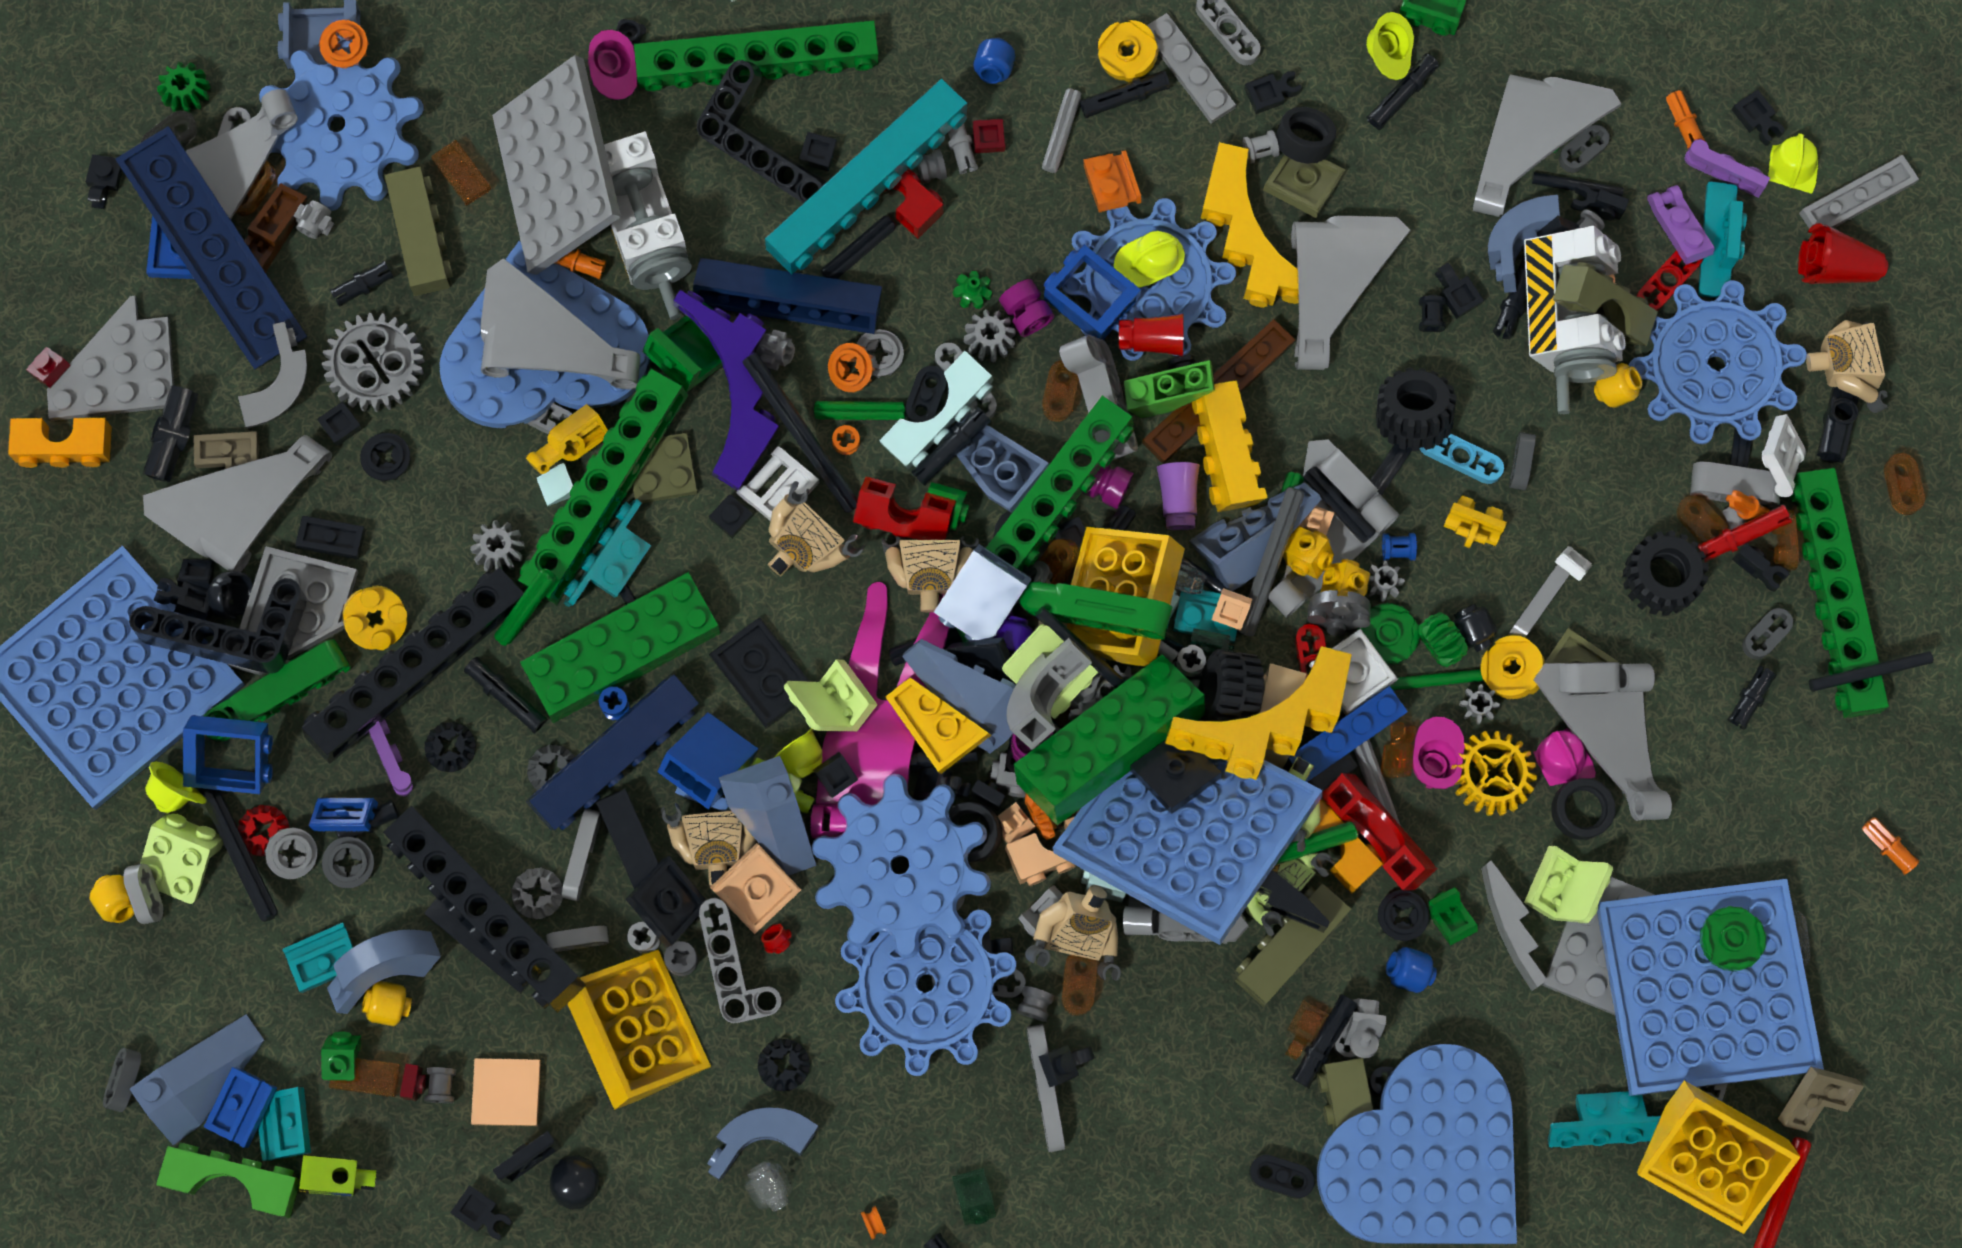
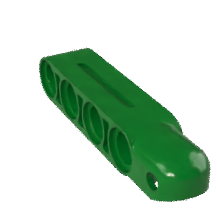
[1019,582,1173,640]
[204,639,351,742]

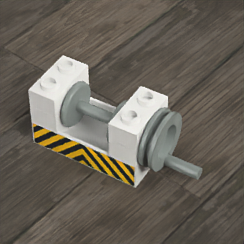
[604,131,692,320]
[1524,226,1626,414]

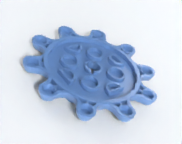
[259,39,424,211]
[1062,198,1236,361]
[1629,280,1807,444]
[812,774,991,958]
[835,910,1016,1076]

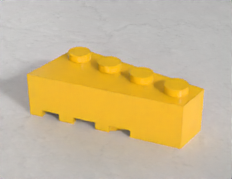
[1192,380,1268,512]

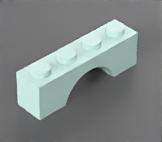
[880,351,994,470]

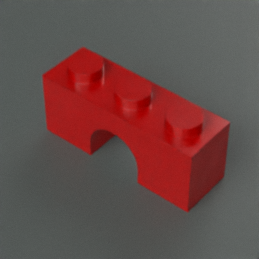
[884,169,943,239]
[853,476,956,540]

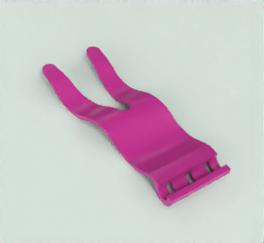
[811,582,951,839]

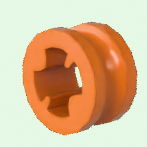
[832,425,860,455]
[860,1206,887,1240]

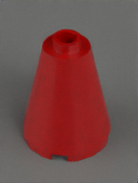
[1798,223,1888,284]

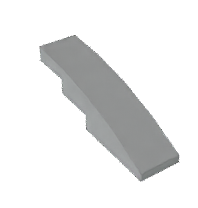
[1481,860,1547,991]

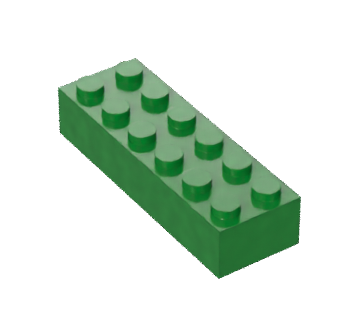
[520,572,720,723]
[1014,654,1205,826]

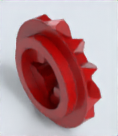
[238,805,289,856]

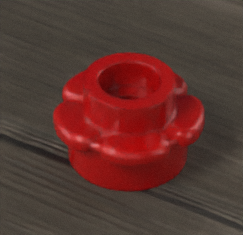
[761,924,792,954]

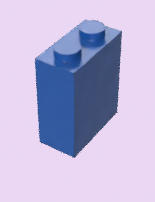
[658,712,758,810]

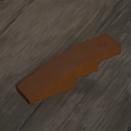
[245,183,307,273]

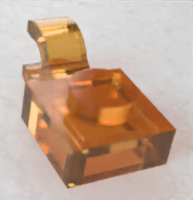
[1381,722,1417,778]
[1285,1000,1329,1061]

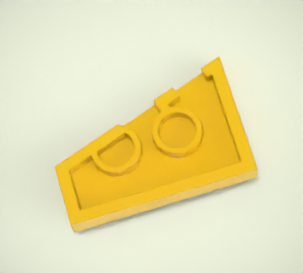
[885,678,991,774]

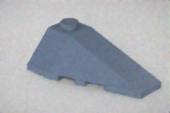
[948,414,1049,513]
[1189,483,1321,592]
[902,639,1016,754]
[719,756,816,876]
[130,1014,265,1145]

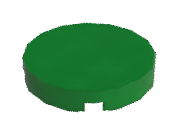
[1357,603,1420,665]
[1700,906,1766,972]

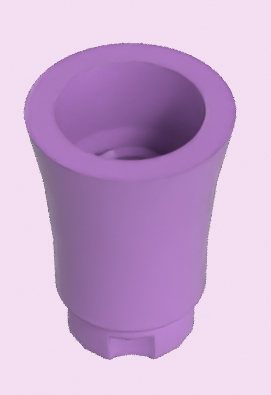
[1156,462,1200,530]

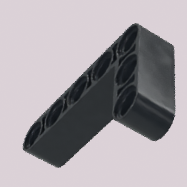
[697,60,827,203]
[129,578,306,674]

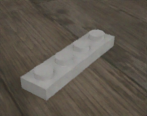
[1147,13,1236,124]
[1799,155,1919,229]

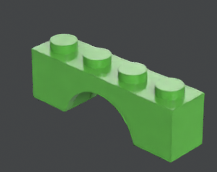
[156,1142,300,1219]

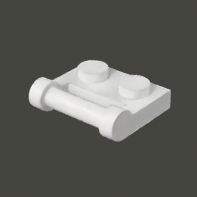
[1762,414,1806,497]
[736,446,819,521]

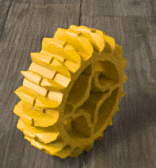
[1451,731,1537,816]

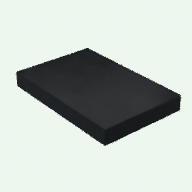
[709,617,810,729]

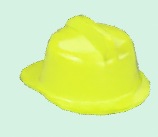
[1366,12,1414,80]
[1768,134,1818,194]
[1114,231,1185,288]
[774,728,823,778]
[145,761,207,813]

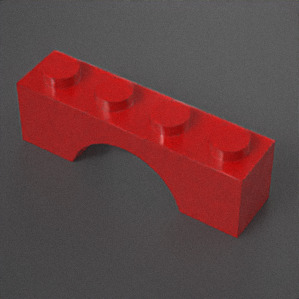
[1322,773,1438,890]

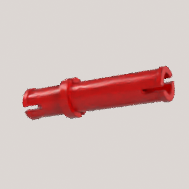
[1697,505,1792,563]

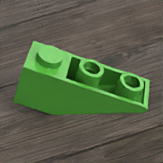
[1124,360,1215,418]

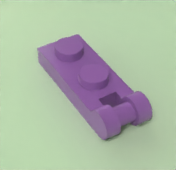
[1684,139,1770,198]
[1647,185,1715,265]
[369,719,413,797]

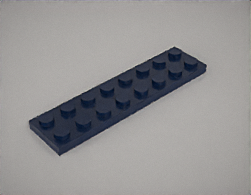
[115,126,307,370]

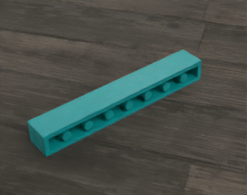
[765,79,967,275]

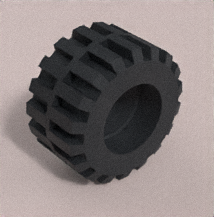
[1376,368,1456,451]
[1622,531,1709,616]
[1199,649,1264,722]

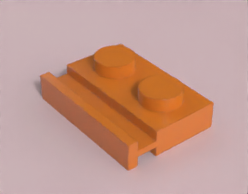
[1083,150,1141,212]

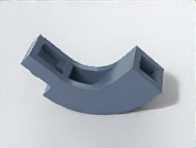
[1488,195,1560,293]
[327,930,441,1014]
[707,1108,819,1182]

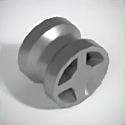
[917,149,947,184]
[664,941,698,976]
[1016,986,1054,1022]

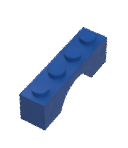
[1284,686,1408,782]

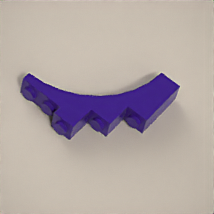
[673,290,779,491]

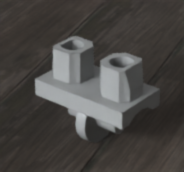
[1344,999,1386,1058]

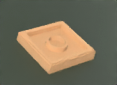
[710,843,801,934]
[471,1058,541,1126]

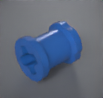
[1382,533,1417,561]
[599,687,629,720]

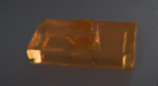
[431,140,492,206]
[329,1058,401,1098]

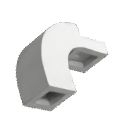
[238,322,307,428]
[1006,638,1092,750]

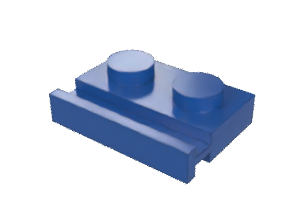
[204,1067,277,1148]

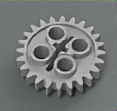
[322,313,425,412]

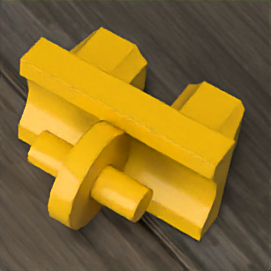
[1443,496,1507,548]

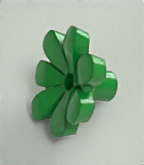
[953,271,992,309]

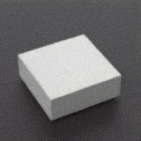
[1555,546,1593,581]

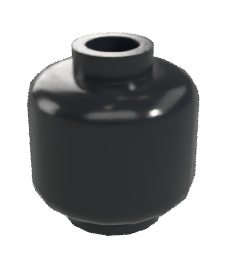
[1452,603,1498,652]

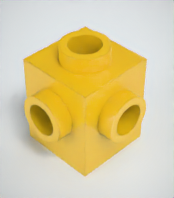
[1283,526,1334,579]
[1321,559,1370,597]

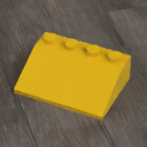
[1067,527,1185,667]
[568,950,711,1110]
[1637,1080,1800,1234]

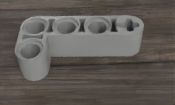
[1059,335,1138,461]
[699,898,781,1023]

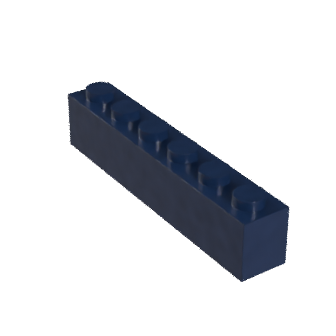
[693,258,882,334]
[526,674,699,831]

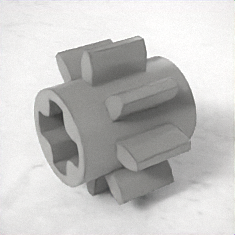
[294,201,334,239]
[756,330,795,370]
[1368,561,1405,602]
[1459,684,1500,725]

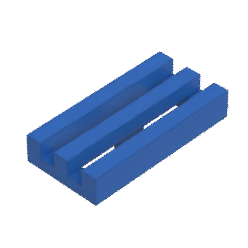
[309,798,378,831]

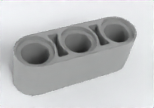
[1690,462,1780,509]

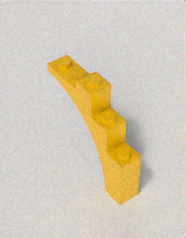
[1201,142,1299,308]
[1165,646,1352,780]

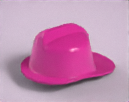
[588,30,637,100]
[1412,717,1465,789]
[1534,728,1596,786]

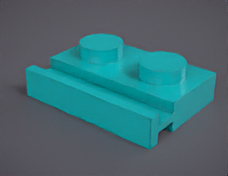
[1173,586,1237,644]
[282,923,354,993]
[258,1087,311,1161]

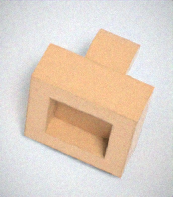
[1299,506,1334,535]
[1211,588,1253,630]
[998,802,1035,844]

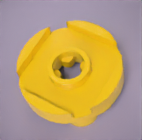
[1098,20,1159,83]
[342,586,407,650]
[1481,635,1545,699]

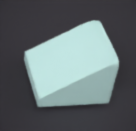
[537,463,573,507]

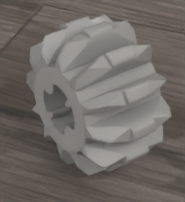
[964,309,1016,363]
[470,520,525,572]

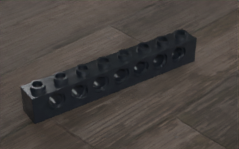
[302,567,524,764]
[383,806,586,1013]

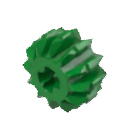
[157,61,211,115]
[1418,612,1468,668]

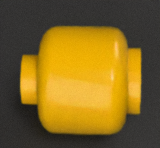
[1594,363,1642,408]
[89,875,134,923]
[362,981,412,1026]

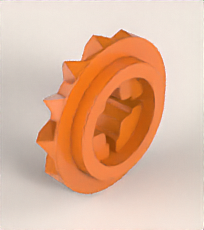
[319,20,369,69]
[828,343,875,392]
[1025,794,1057,840]

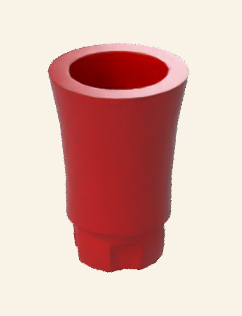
[1119,313,1184,356]

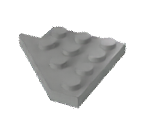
[47,296,174,421]
[228,546,372,675]

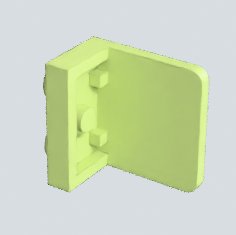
[1002,624,1098,719]
[784,659,878,731]
[140,813,224,904]
[1524,846,1613,923]

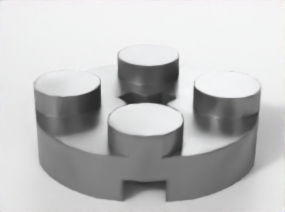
[1307,590,1371,636]

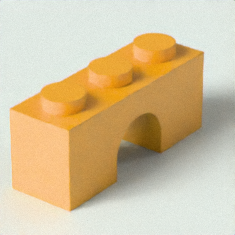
[8,418,112,468]
[1313,798,1382,894]

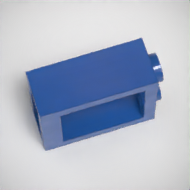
[1043,244,1141,340]
[183,715,273,794]

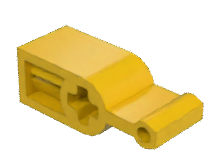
[526,404,608,474]

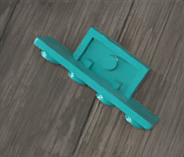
[1698,182,1747,298]
[563,499,651,607]
[1548,1091,1661,1148]

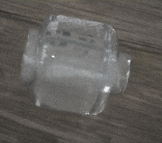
[744,1160,793,1212]

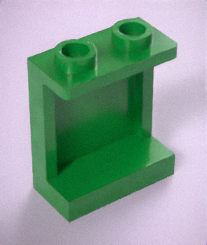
[1399,0,1466,36]
[642,302,723,392]

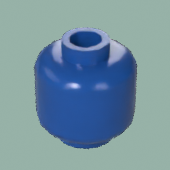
[973,38,1016,84]
[1386,947,1437,993]

